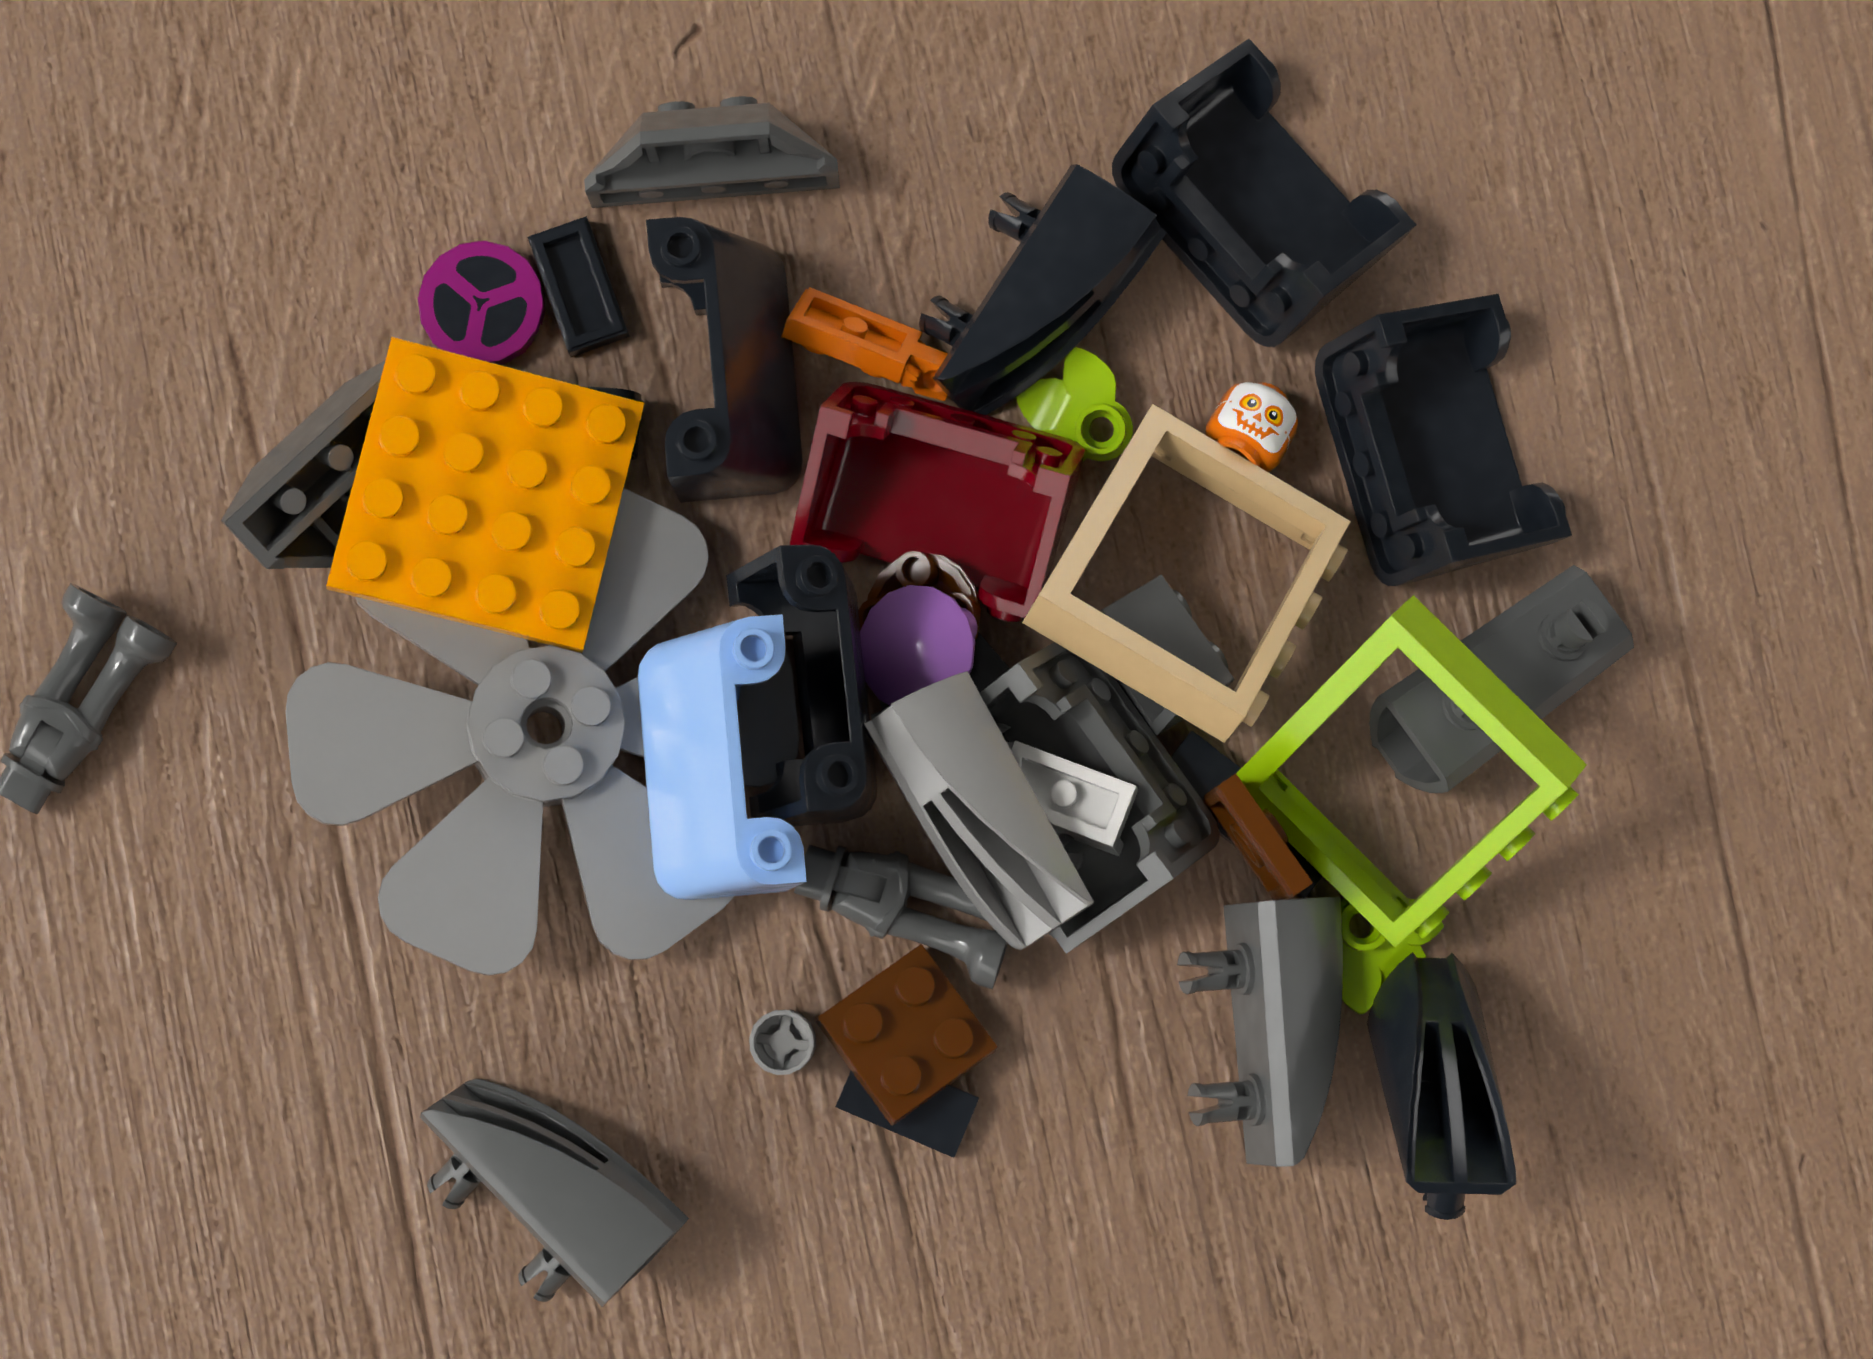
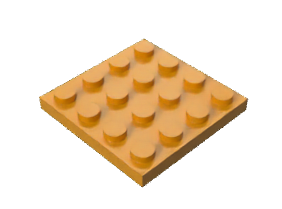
[326,337,645,653]

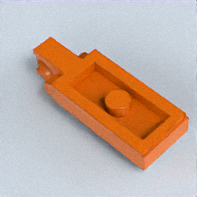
[782,287,948,401]

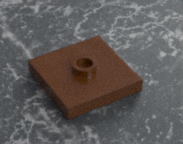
[1203,773,1313,900]

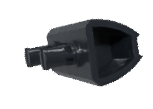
[919,164,1167,415]
[1367,952,1516,1220]

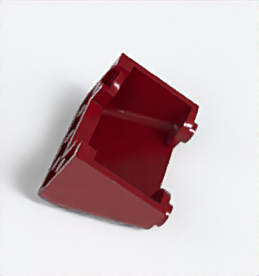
[789,382,1085,622]

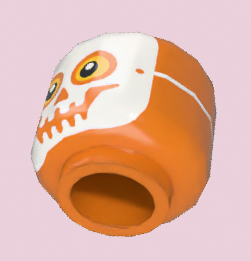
[1205,382,1298,472]

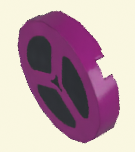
[418,241,546,365]

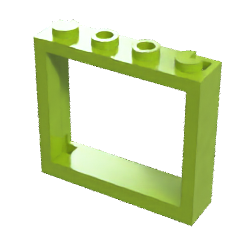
[1236,595,1587,948]

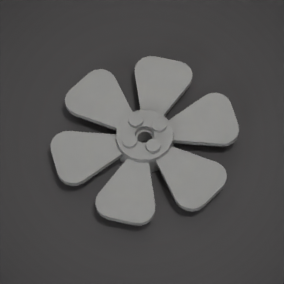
[285,488,799,976]

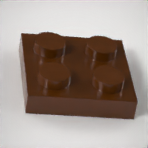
[816,944,998,1126]

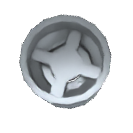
[749,1010,816,1075]

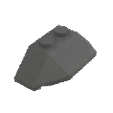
[584,96,840,208]
[221,361,385,569]

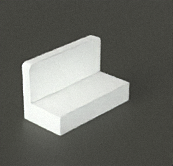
[1011,741,1138,856]

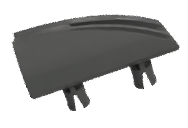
[1369,565,1634,794]
[1177,897,1343,1167]
[420,1078,689,1307]

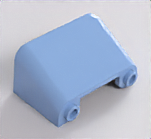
[638,614,807,900]

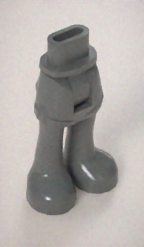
[0,583,177,814]
[794,845,1008,990]

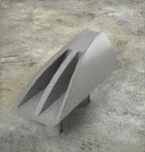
[864,671,1094,950]

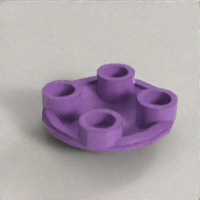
[860,585,978,706]

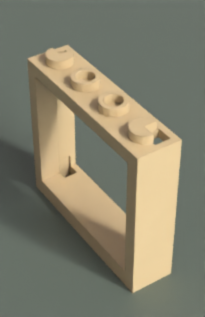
[1022,404,1351,743]

